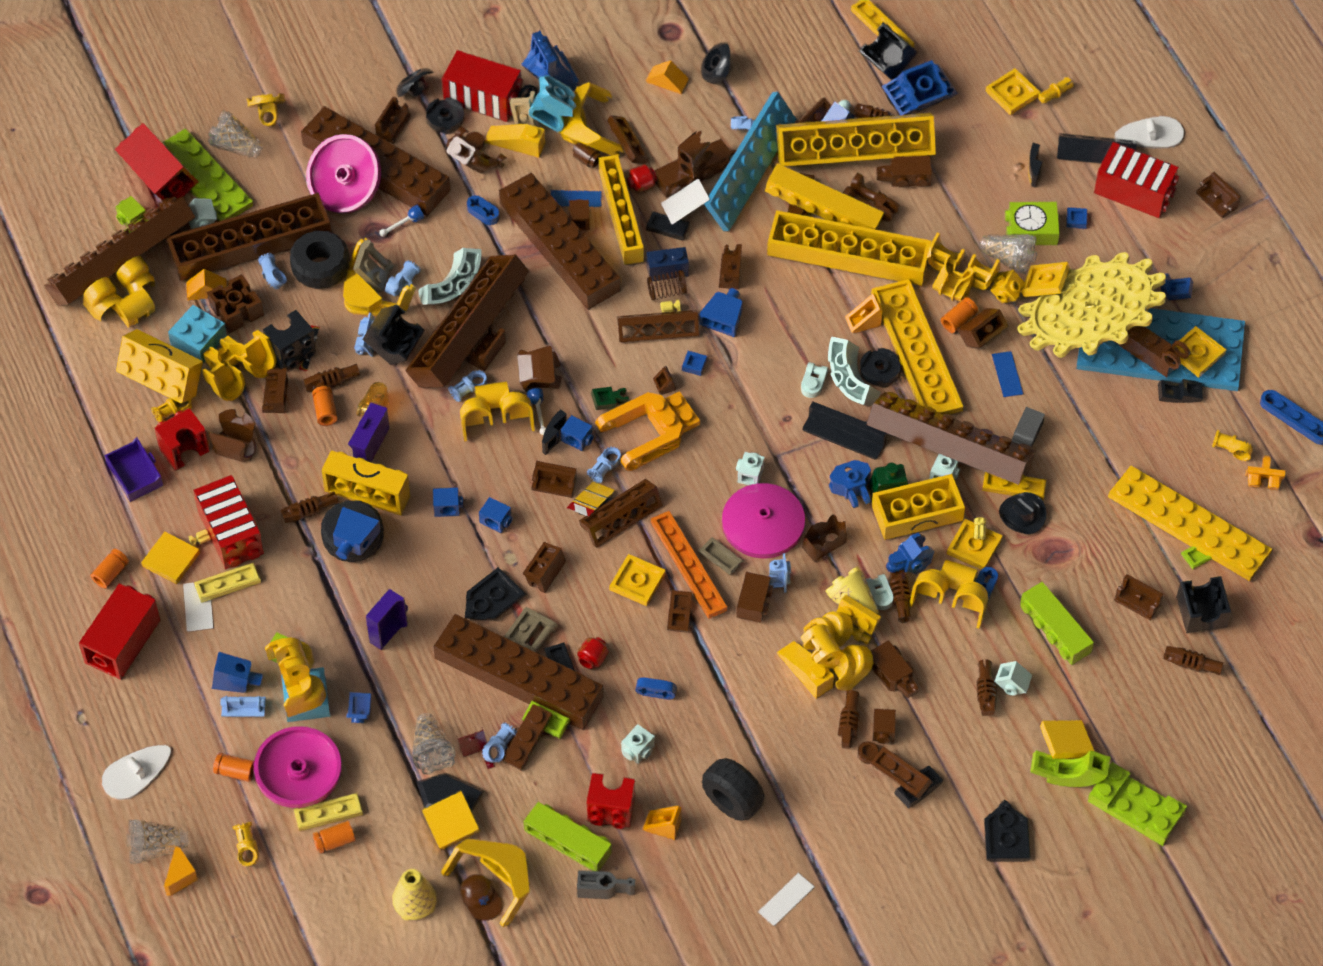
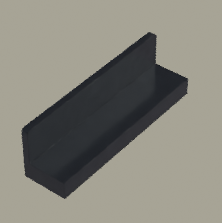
[1057,133,1137,163]
[802,401,887,460]

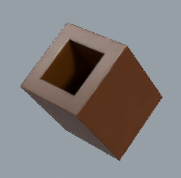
[569,199,590,231]
[872,708,896,744]

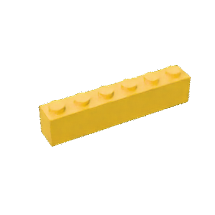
[599,154,644,265]
[765,163,884,230]

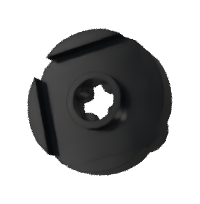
[426,97,465,135]
[860,348,901,388]

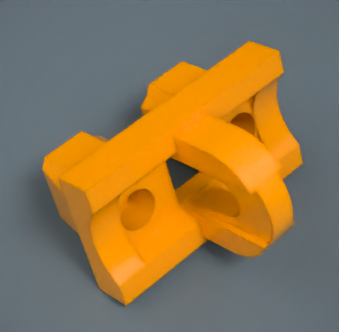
[1245,455,1285,490]

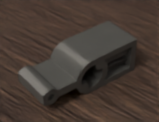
[1012,407,1045,448]
[577,870,635,899]

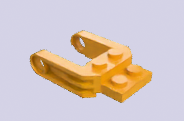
[595,391,700,471]

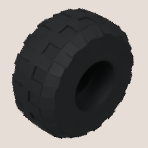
[290,231,350,289]
[321,500,384,562]
[702,758,765,821]

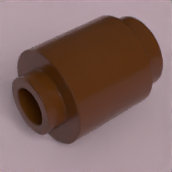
[573,142,602,168]

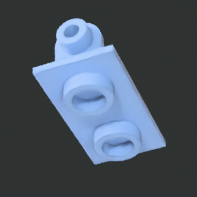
[354,313,375,357]
[769,553,791,593]
[221,696,266,717]

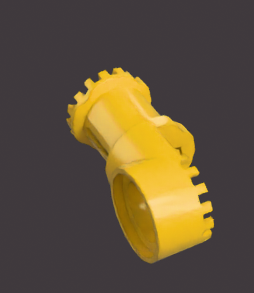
[151,398,192,423]
[1212,430,1253,461]
[233,822,259,866]

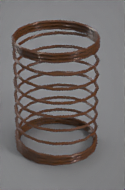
[647,270,687,301]

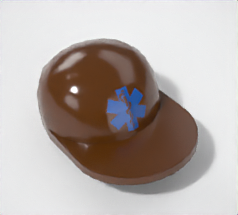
[460,874,502,921]

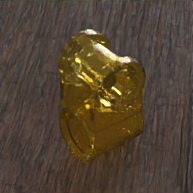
[356,382,389,417]

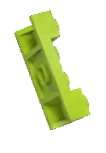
[1088,762,1187,846]

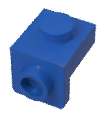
[1160,273,1193,301]
[346,692,372,723]

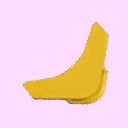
[558,82,623,156]
[343,238,416,316]
[441,839,530,928]

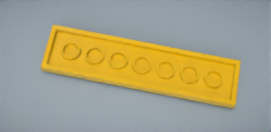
[871,279,963,414]
[1108,465,1272,582]

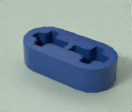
[467,195,499,225]
[976,567,998,601]
[635,677,677,700]

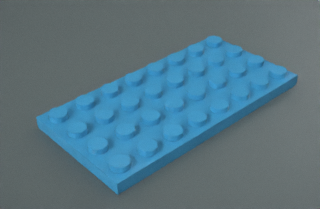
[1076,308,1245,391]

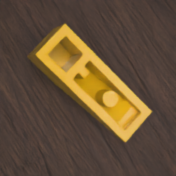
[484,124,545,158]
[777,641,834,699]

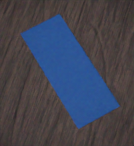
[551,190,602,207]
[992,351,1023,397]

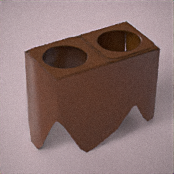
[677,131,713,179]
[802,514,847,562]

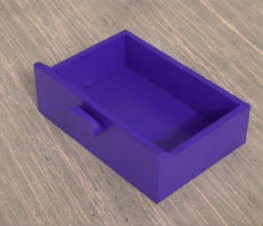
[348,402,390,462]
[104,437,163,502]
[366,589,408,650]

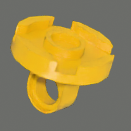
[247,93,286,126]

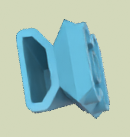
[529,75,576,132]

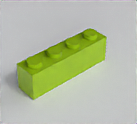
[1020,581,1094,665]
[523,802,612,871]

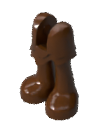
[843,173,900,222]

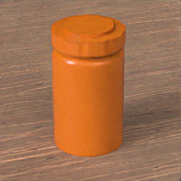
[941,297,978,333]
[312,386,337,426]
[90,549,129,589]
[213,752,254,782]
[313,821,355,854]

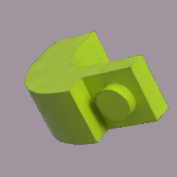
[1030,750,1110,787]

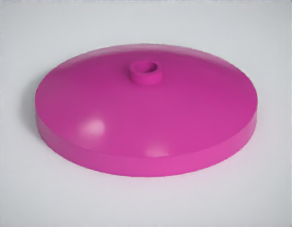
[306,135,381,214]
[722,483,805,559]
[254,726,342,808]

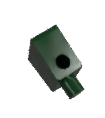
[868,463,908,500]

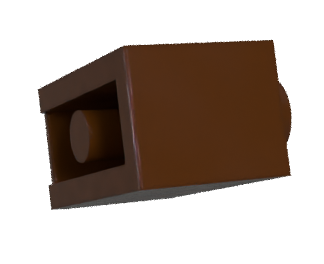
[876,156,932,188]
[871,640,919,698]

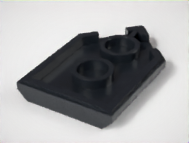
[465,567,526,620]
[416,773,484,812]
[984,799,1030,862]

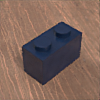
[646,247,689,281]

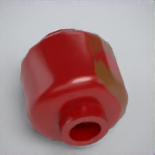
[626,165,657,193]
[577,637,609,669]

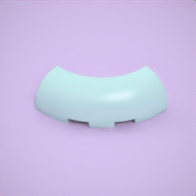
[418,248,481,305]
[828,337,881,407]

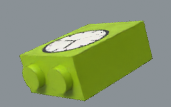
[1005,202,1060,246]

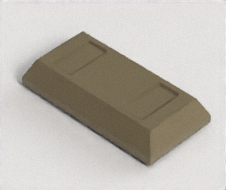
[698,537,744,575]

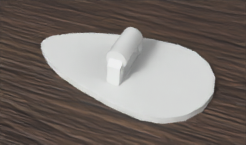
[1115,116,1184,149]
[102,745,171,800]

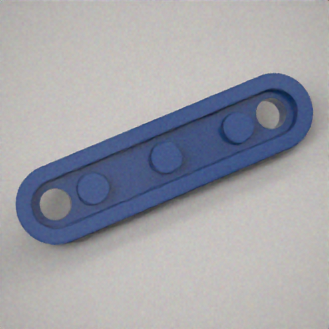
[1260,390,1323,445]

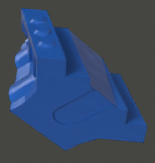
[521,31,579,91]
[882,60,958,115]

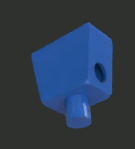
[699,288,743,337]
[333,507,380,559]
[212,652,263,693]

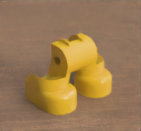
[927,232,1001,302]
[83,256,155,328]
[201,330,277,401]
[460,381,535,442]
[909,560,989,628]
[801,611,873,691]
[265,637,326,717]

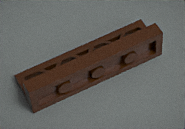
[617,310,699,342]
[579,479,663,548]

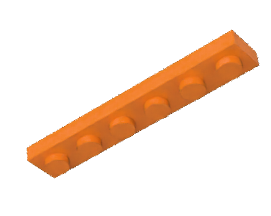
[651,511,727,619]

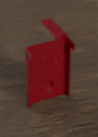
[457,728,494,769]

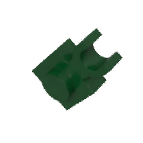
[591,387,629,410]

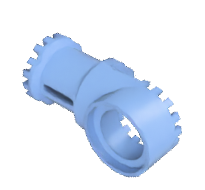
[731,116,755,131]
[258,253,287,290]
[385,260,420,297]
[448,370,487,402]
[587,446,621,483]
[482,723,517,762]

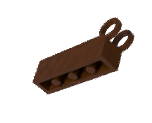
[654,138,737,198]
[1113,326,1191,378]

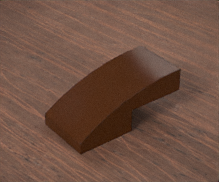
[667,590,692,632]

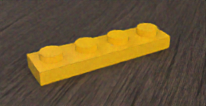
[851,0,915,48]

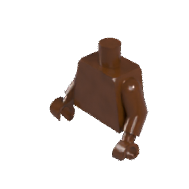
[446,127,507,174]

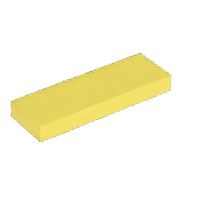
[194,562,261,603]
[294,793,363,831]

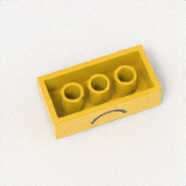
[116,329,203,404]
[321,450,410,516]
[872,474,965,540]

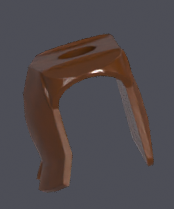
[517,346,562,392]
[209,409,256,462]

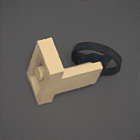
[510,85,538,127]

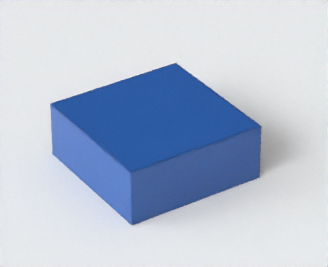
[1066,207,1087,229]
[682,351,707,376]

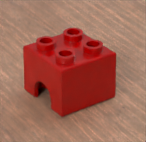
[154,408,210,471]
[586,773,635,829]

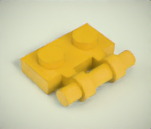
[837,594,881,645]

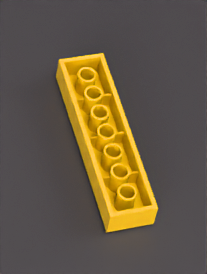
[776,113,936,166]
[767,210,931,286]

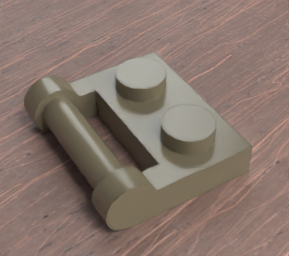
[353,240,394,292]
[504,607,558,654]

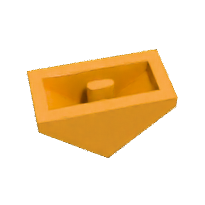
[646,60,689,94]
[186,269,227,301]
[845,294,882,333]
[643,806,682,840]
[164,847,198,896]

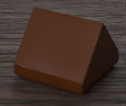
[653,366,677,395]

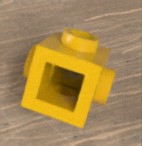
[990,270,1025,303]

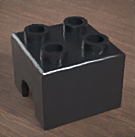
[858,22,918,80]
[362,304,425,365]
[263,310,316,370]
[1176,576,1232,633]

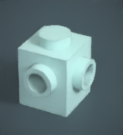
[188,198,217,229]
[736,452,765,485]
[929,454,960,480]
[995,661,1032,696]
[621,724,655,764]

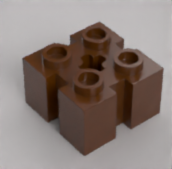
[207,274,264,333]

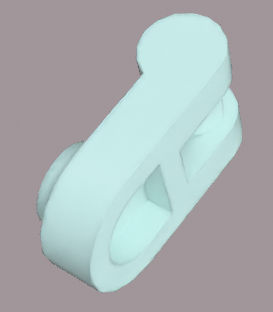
[801,362,828,398]
[866,574,893,610]

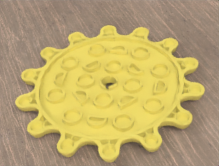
[1017,252,1166,358]

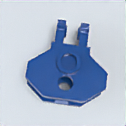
[829,460,871,508]
[886,532,934,574]

